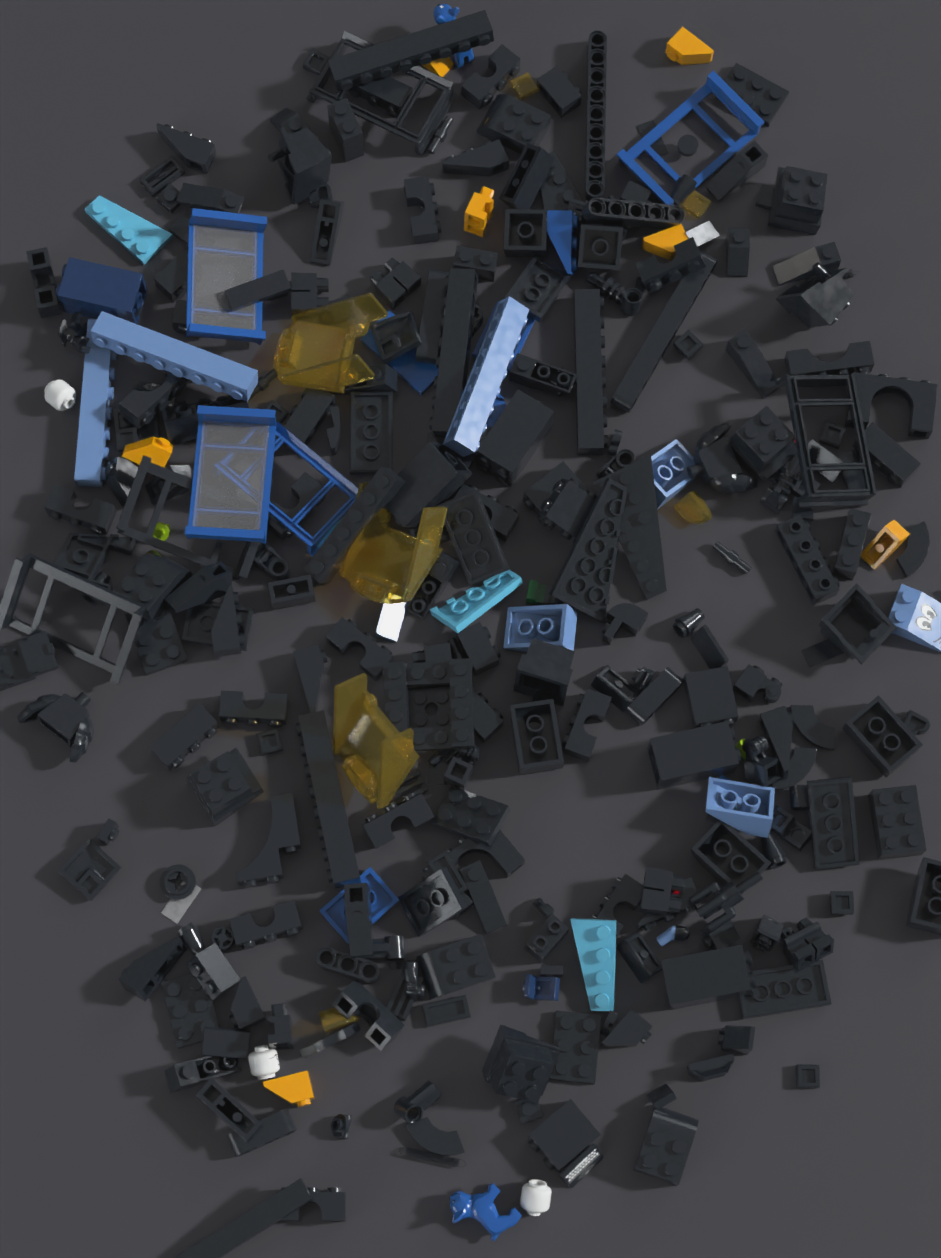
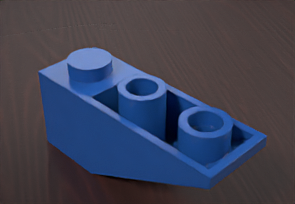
[547,210,579,275]

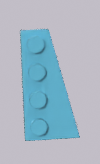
[85,195,173,265]
[430,570,523,633]
[570,918,616,1012]

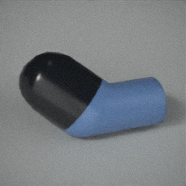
[656,925,690,946]

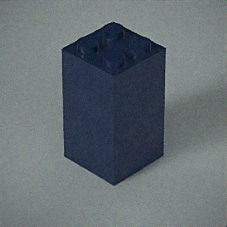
[56,257,148,325]

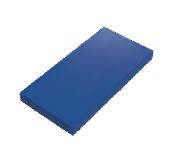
[360,310,440,395]

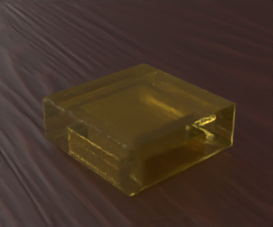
[510,72,538,100]
[682,190,711,219]

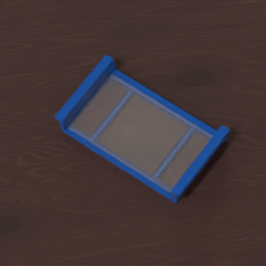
[186,208,267,346]
[185,405,277,544]

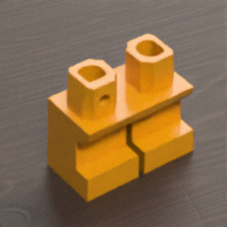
[464,186,494,238]

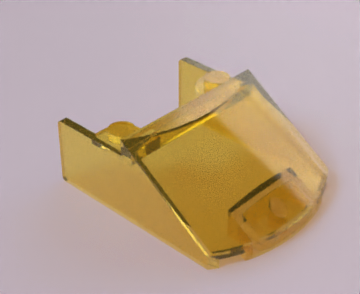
[274,293,388,393]
[340,482,447,604]
[333,673,420,809]

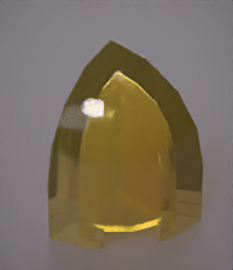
[673,490,712,524]
[318,1007,359,1033]

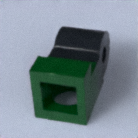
[526,580,566,606]

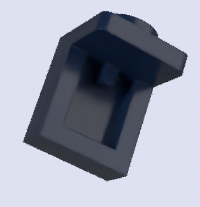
[523,974,560,1001]

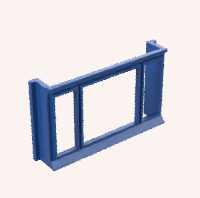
[617,70,764,205]
[211,421,362,557]

